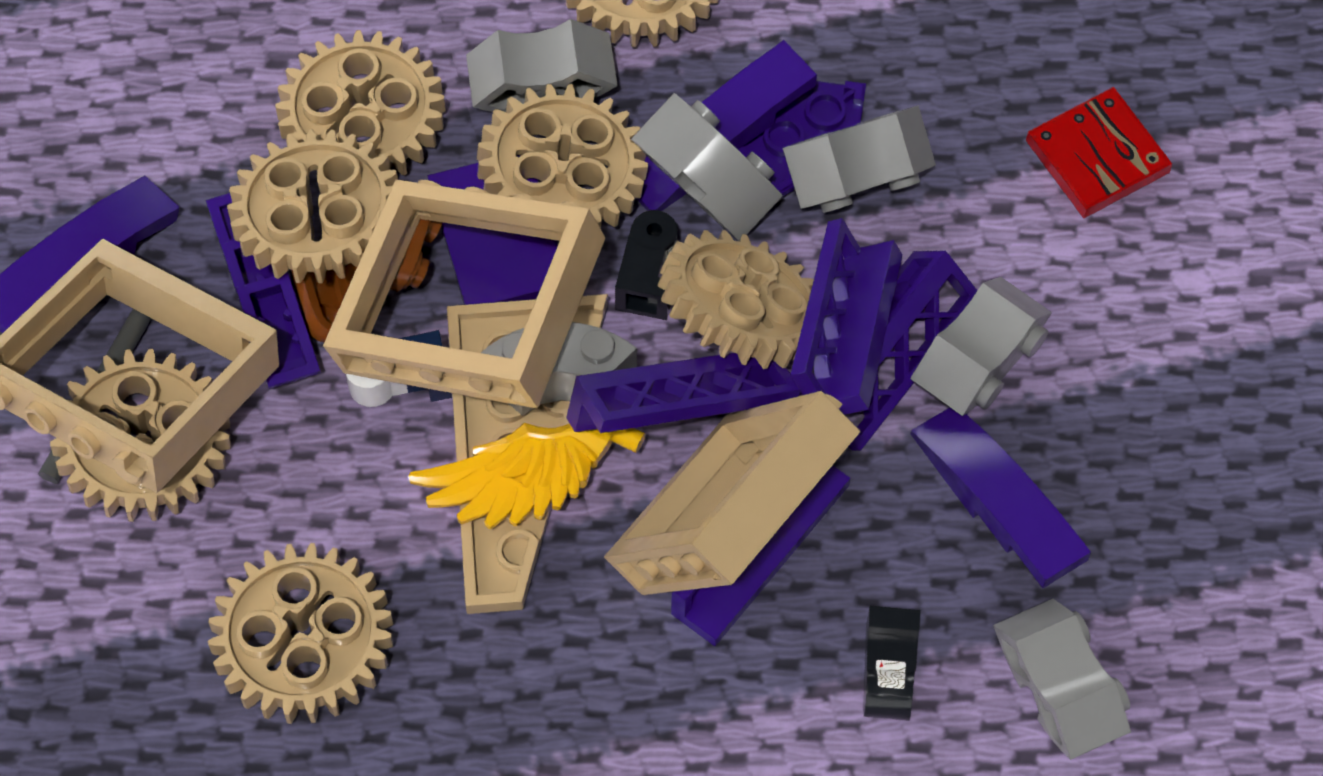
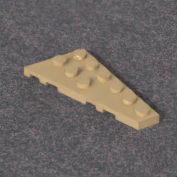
[447,294,608,614]

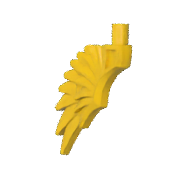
[408,423,646,530]

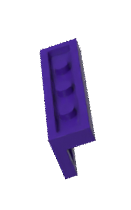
[790,218,903,415]
[799,251,978,451]
[566,353,801,433]
[671,465,850,646]

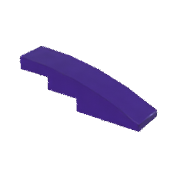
[636,40,817,211]
[0,175,180,333]
[206,193,321,389]
[910,407,1091,588]

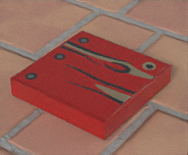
[1026,87,1173,219]

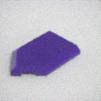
[738,81,866,198]

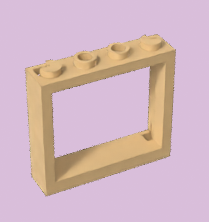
[323,180,605,409]
[0,239,279,493]
[604,391,860,595]

